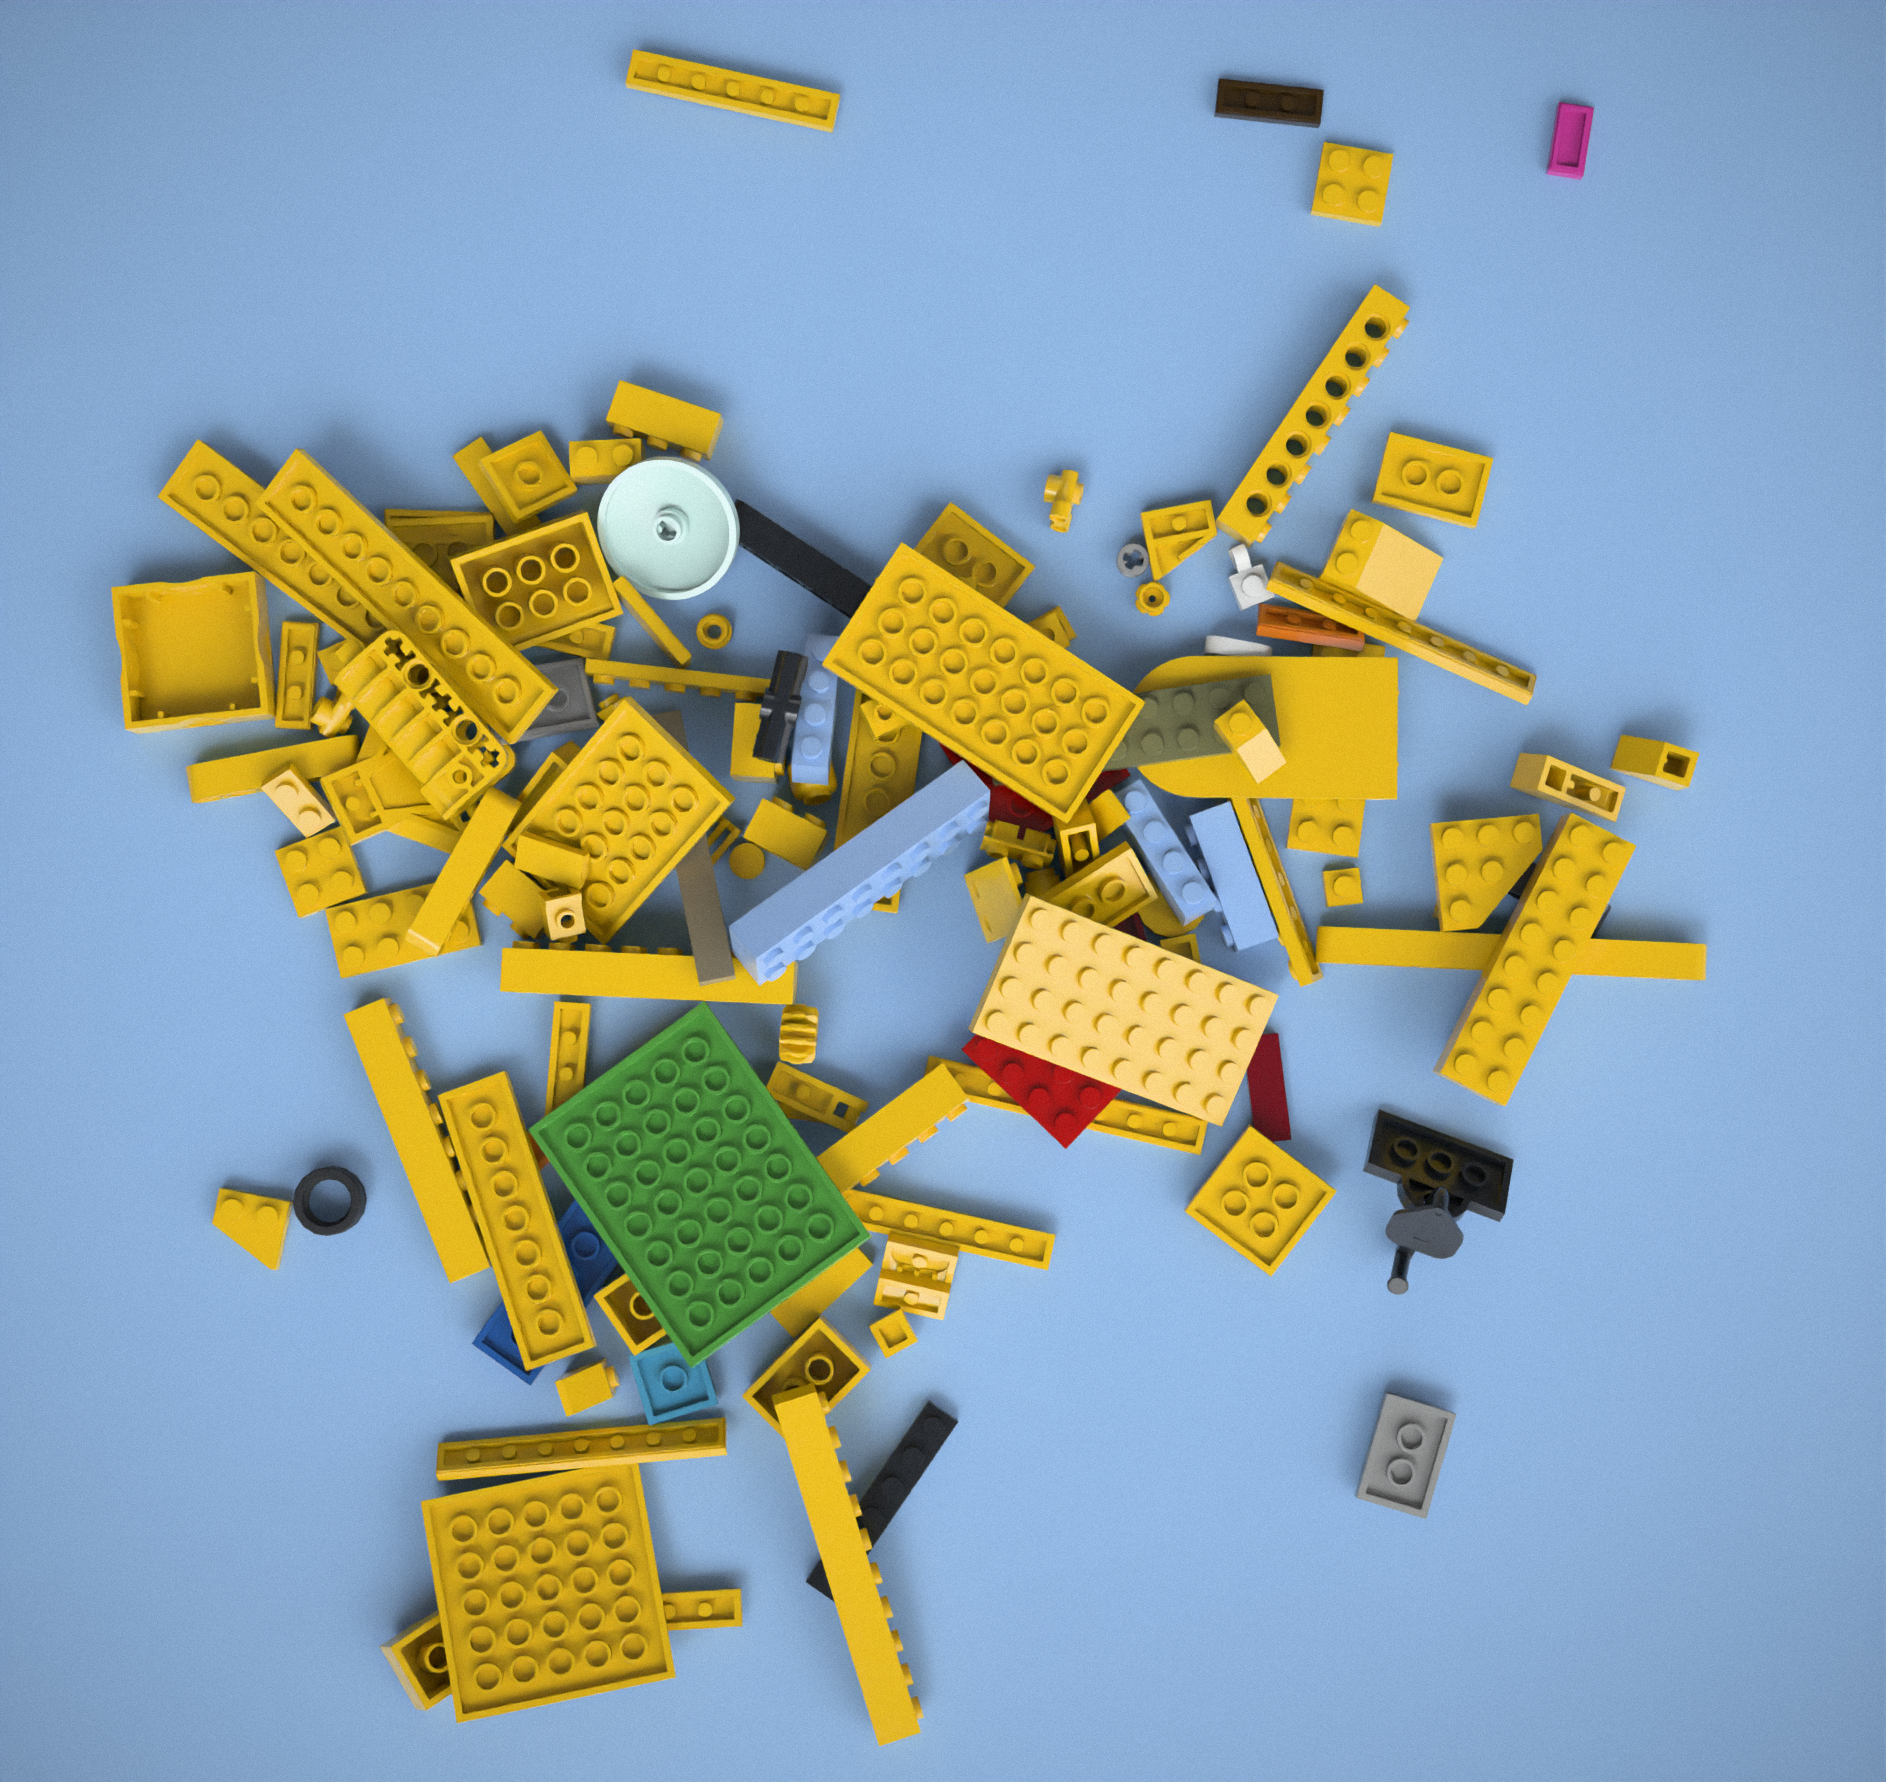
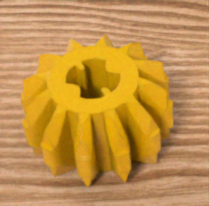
[779,1004,819,1064]

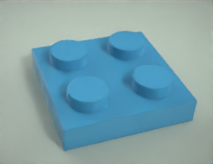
[628,1341,719,1426]

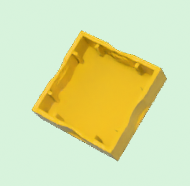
[111,571,277,734]

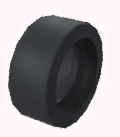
[293,1166,367,1236]

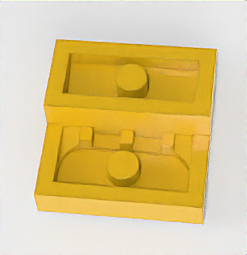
[873,1232,959,1320]

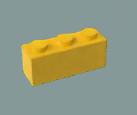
[606,380,724,463]

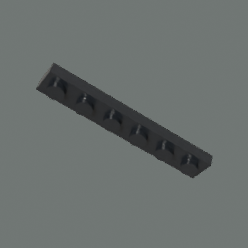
[806,1400,958,1602]

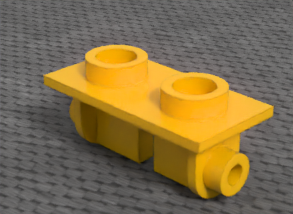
[979,819,1057,870]

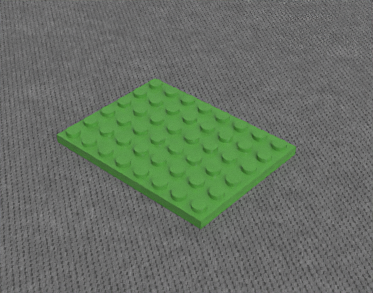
[528,1001,872,1368]

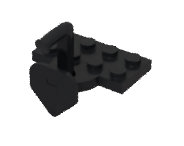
[1363,1109,1514,1295]

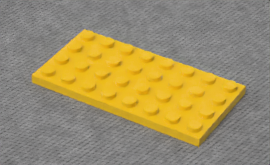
[822,542,1146,824]
[968,893,1279,1127]

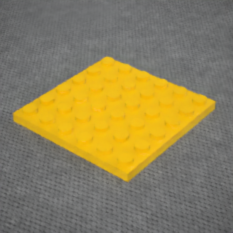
[421,1463,676,1723]

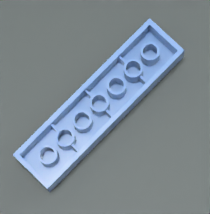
[729,760,990,986]

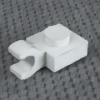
[1227,543,1275,611]

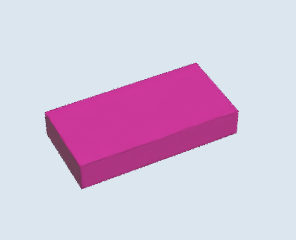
[1546,102,1594,180]

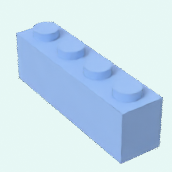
[791,634,840,785]
[1114,779,1217,927]
[1183,801,1279,952]

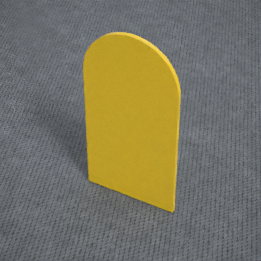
[1133,656,1399,800]

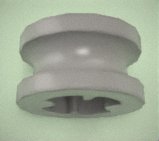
[1116,543,1149,578]

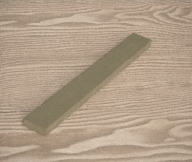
[650,710,736,986]

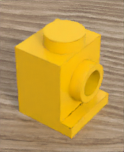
[537,885,586,944]

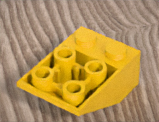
[964,857,1023,944]

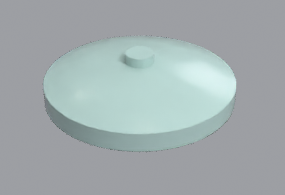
[597,456,740,600]

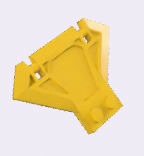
[319,725,483,854]

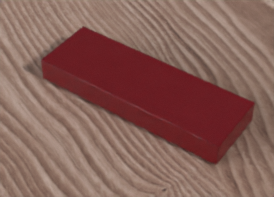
[1246,1033,1292,1142]

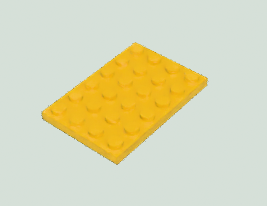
[501,696,736,945]

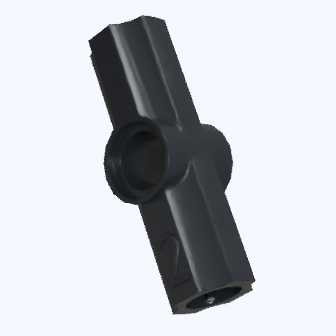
[752,650,809,765]

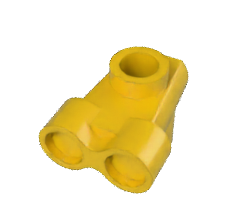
[1044,470,1084,533]
[309,688,355,738]

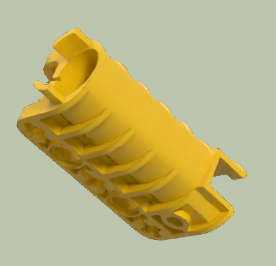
[334,630,517,821]

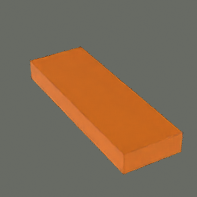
[1256,603,1365,651]

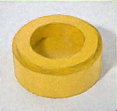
[729,843,765,879]

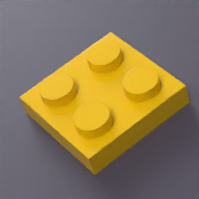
[1310,142,1394,227]
[478,430,578,524]
[274,826,369,918]

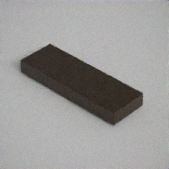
[1214,78,1324,128]

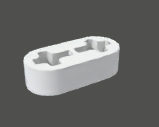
[1203,636,1272,656]

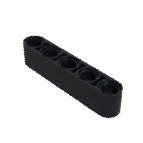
[734,499,872,619]

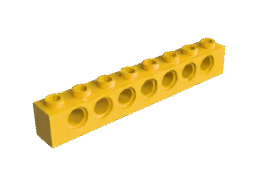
[1215,284,1410,548]

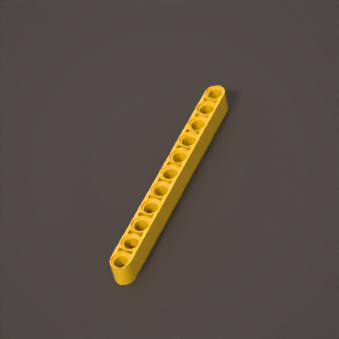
[1315,926,1707,980]

